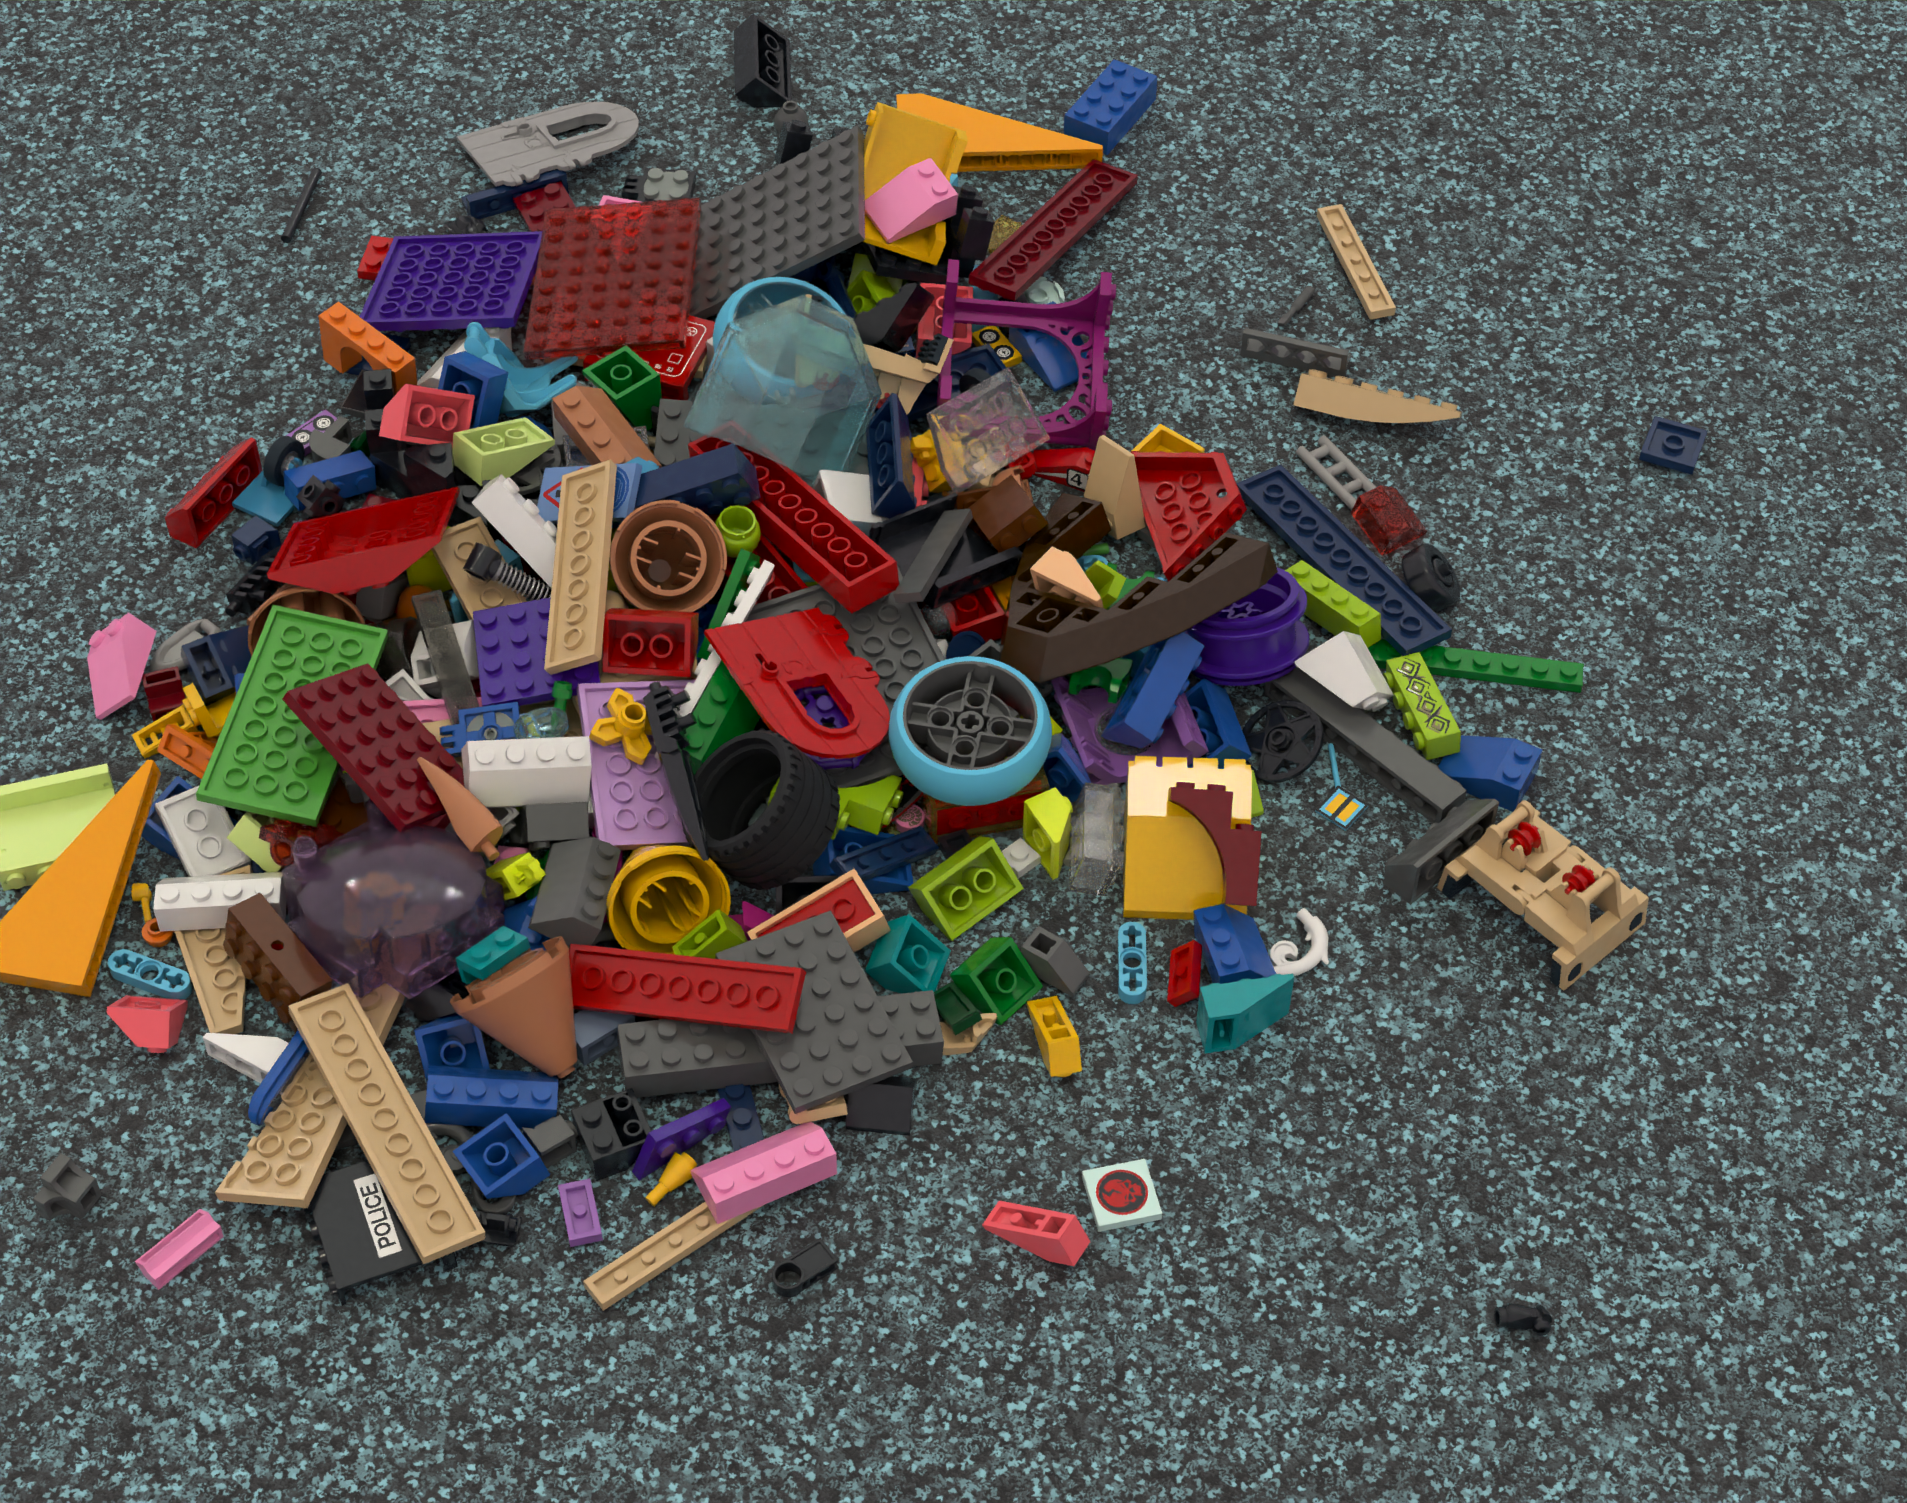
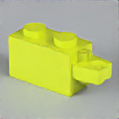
[473,852,546,905]

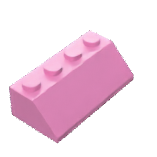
[690,1122,837,1224]

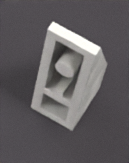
[203,1033,305,1095]

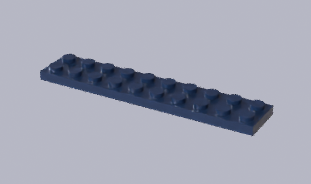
[1237,464,1452,656]

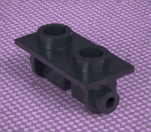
[473,1210,522,1247]

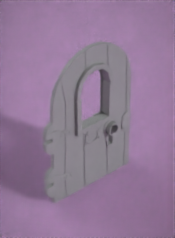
[457,102,639,187]

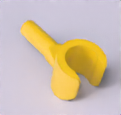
[131,883,152,923]

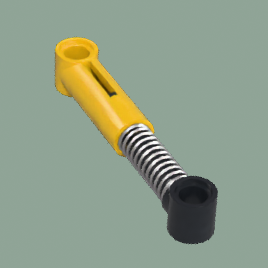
[463,542,552,601]

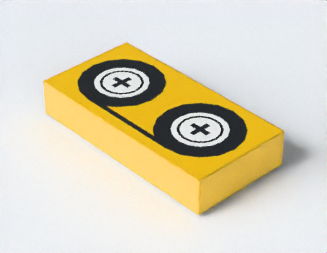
[972,326,1022,368]

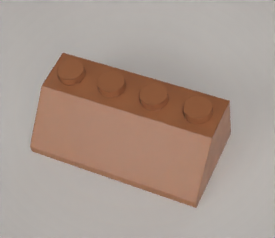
[552,386,662,468]

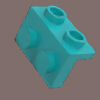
[456,926,530,984]

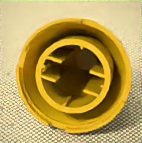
[606,845,731,955]

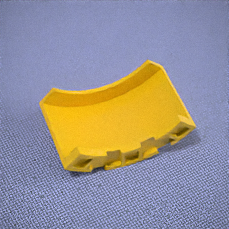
[862,102,968,265]

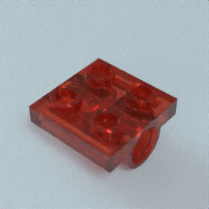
[259,820,348,866]

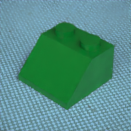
[950,937,1043,1025]

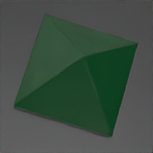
[350,430,370,457]

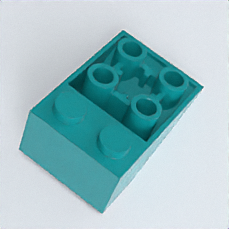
[1196,973,1294,1054]

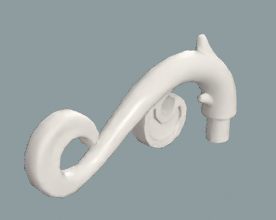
[1269,908,1329,976]

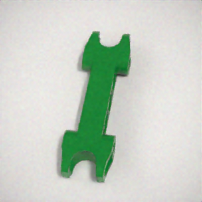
[1068,562,1155,704]

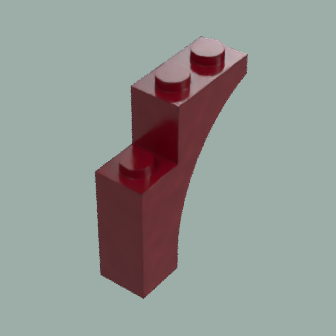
[1168,782,1262,907]

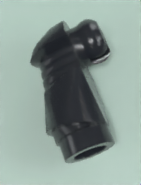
[1494,1303,1552,1336]

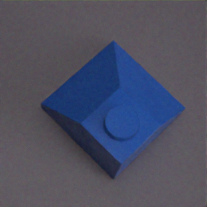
[1036,733,1096,802]
[414,1014,490,1082]

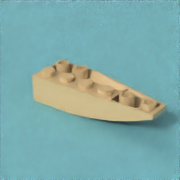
[1293,369,1462,423]

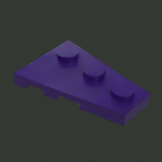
[632,1098,731,1181]

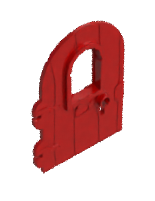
[704,608,890,759]

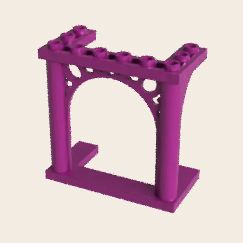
[935,259,1116,450]

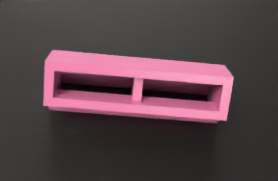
[135,1209,224,1290]

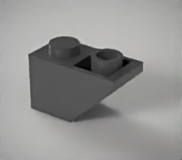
[1021,926,1090,997]

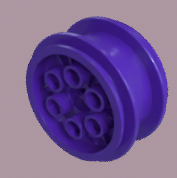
[1184,567,1310,686]

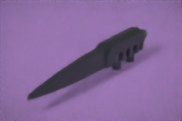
[225,497,349,617]
[643,682,709,861]

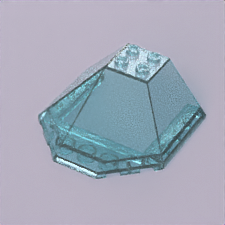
[683,295,882,485]

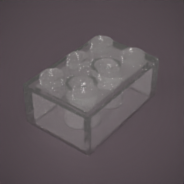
[1069,782,1125,896]

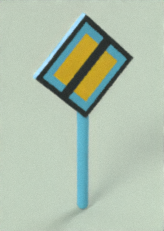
[1315,743,1369,831]

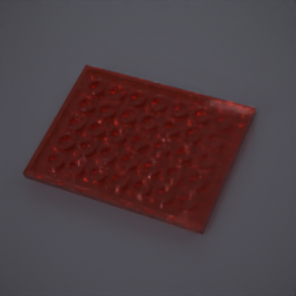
[523,198,701,360]

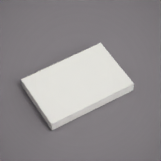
[154,786,251,877]

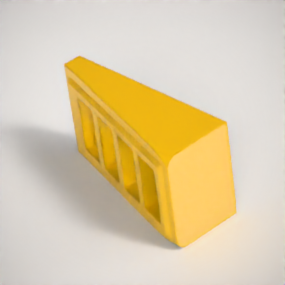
[132,705,200,758]

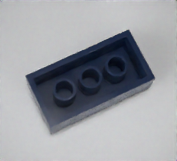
[634,443,761,516]

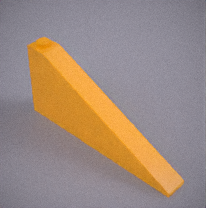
[896,93,1103,172]
[0,759,161,997]

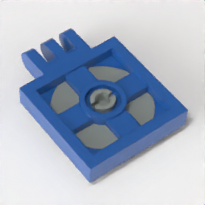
[439,702,523,757]

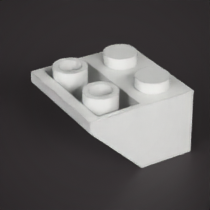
[410,620,479,689]

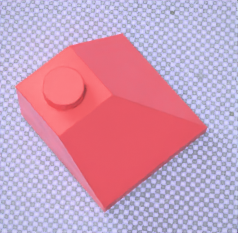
[107,995,188,1053]

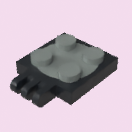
[622,168,696,213]

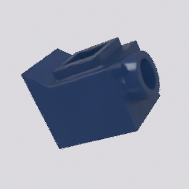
[231,515,281,565]

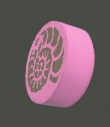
[895,805,925,833]

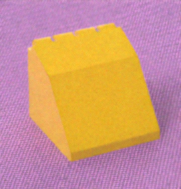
[1123,756,1252,920]

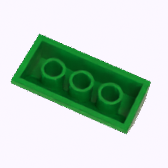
[683,660,761,776]

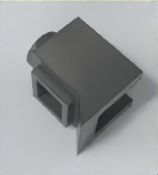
[522,1115,578,1168]

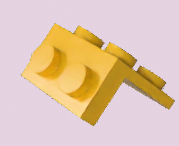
[182,683,236,739]

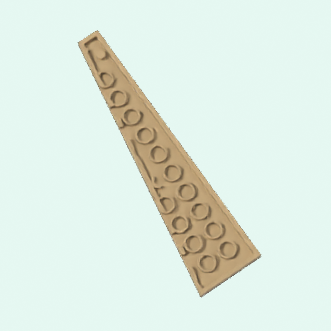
[215,905,443,1208]

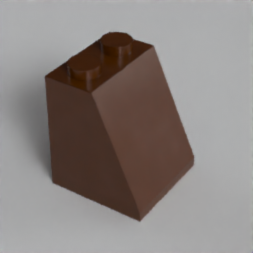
[967,474,1049,553]

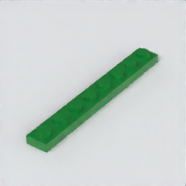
[1368,639,1584,693]

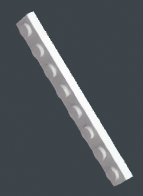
[654,560,775,760]

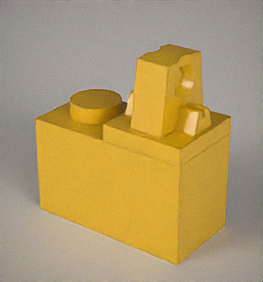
[910,429,971,493]

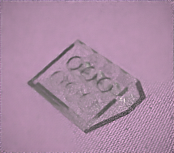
[926,367,1050,493]

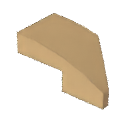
[940,1013,997,1055]

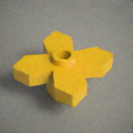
[589,688,653,765]

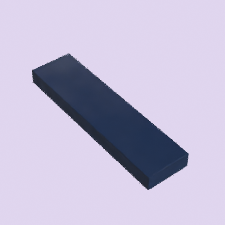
[829,826,939,882]

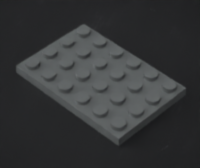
[715,910,913,1114]

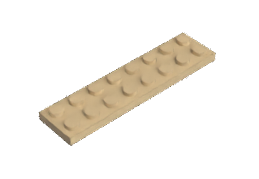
[544,459,617,675]

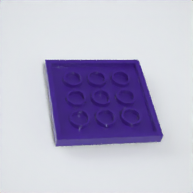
[473,597,601,707]

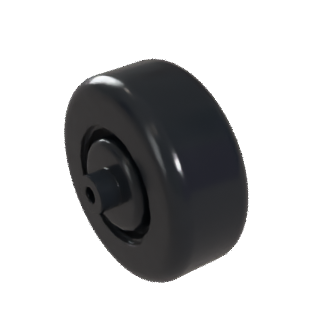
[1402,543,1460,613]

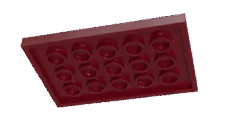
[282,663,464,832]

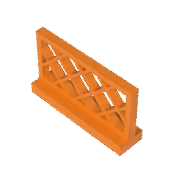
[157,724,219,779]

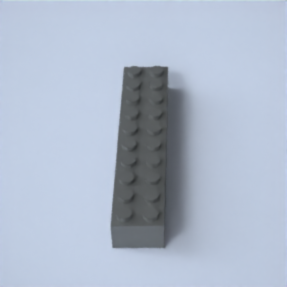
[618,990,944,1098]

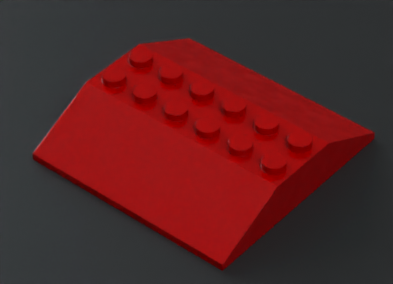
[267,487,460,595]

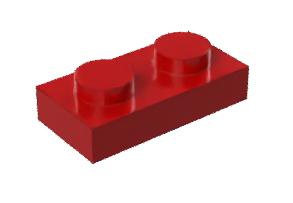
[357,236,394,280]
[1167,940,1202,1007]

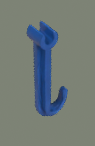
[248,1029,309,1126]

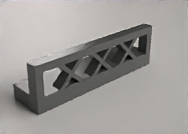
[1241,328,1351,377]

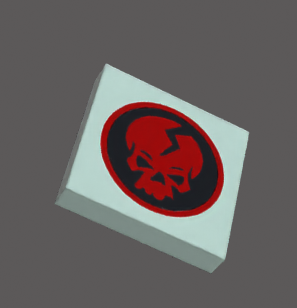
[1082,1159,1162,1232]

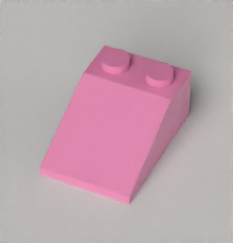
[865,158,958,244]
[87,613,157,720]

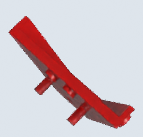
[1131,451,1247,582]

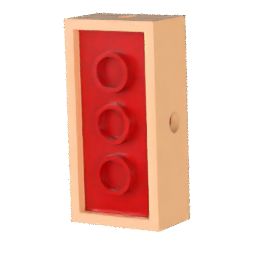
[747,868,891,953]

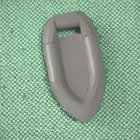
[150,619,221,672]

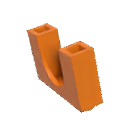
[318,301,418,394]

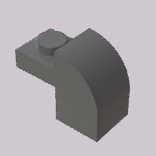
[309,416,352,463]

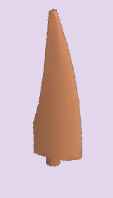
[417,757,503,861]

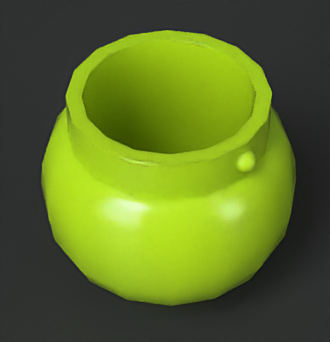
[715,505,761,558]

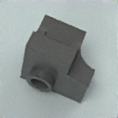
[33,1153,102,1221]

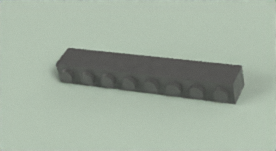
[1264,666,1467,823]

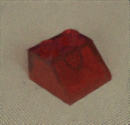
[1351,485,1427,556]

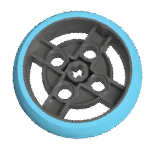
[888,656,1052,806]

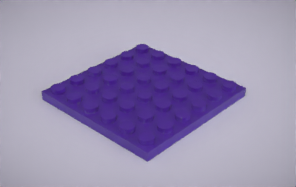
[359,231,547,332]

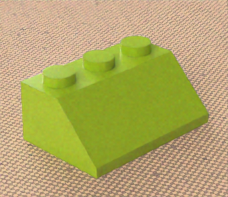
[908,836,1024,941]

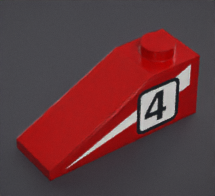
[1032,447,1095,492]

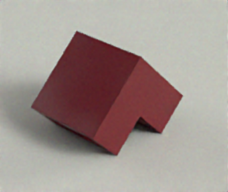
[142,666,186,722]

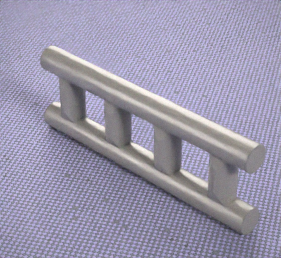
[1296,435,1393,522]

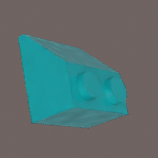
[865,914,951,994]

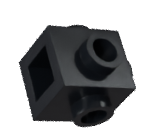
[296,475,346,519]

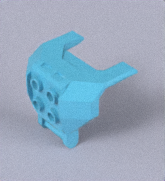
[464,322,578,417]

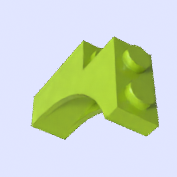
[767,775,904,840]

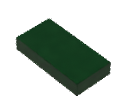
[934,981,982,1036]

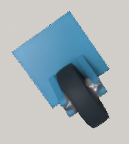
[232,436,305,527]

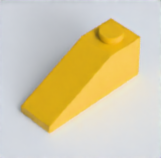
[1027,996,1082,1077]

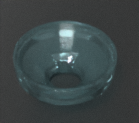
[513,707,569,739]

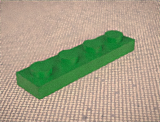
[697,549,761,660]

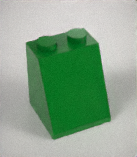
[582,345,662,433]

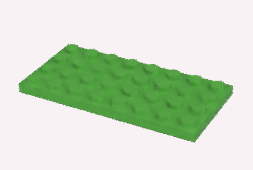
[196,605,388,827]

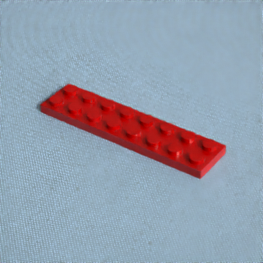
[569,944,806,1034]

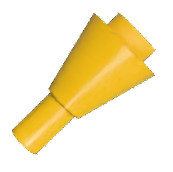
[645,1152,698,1207]

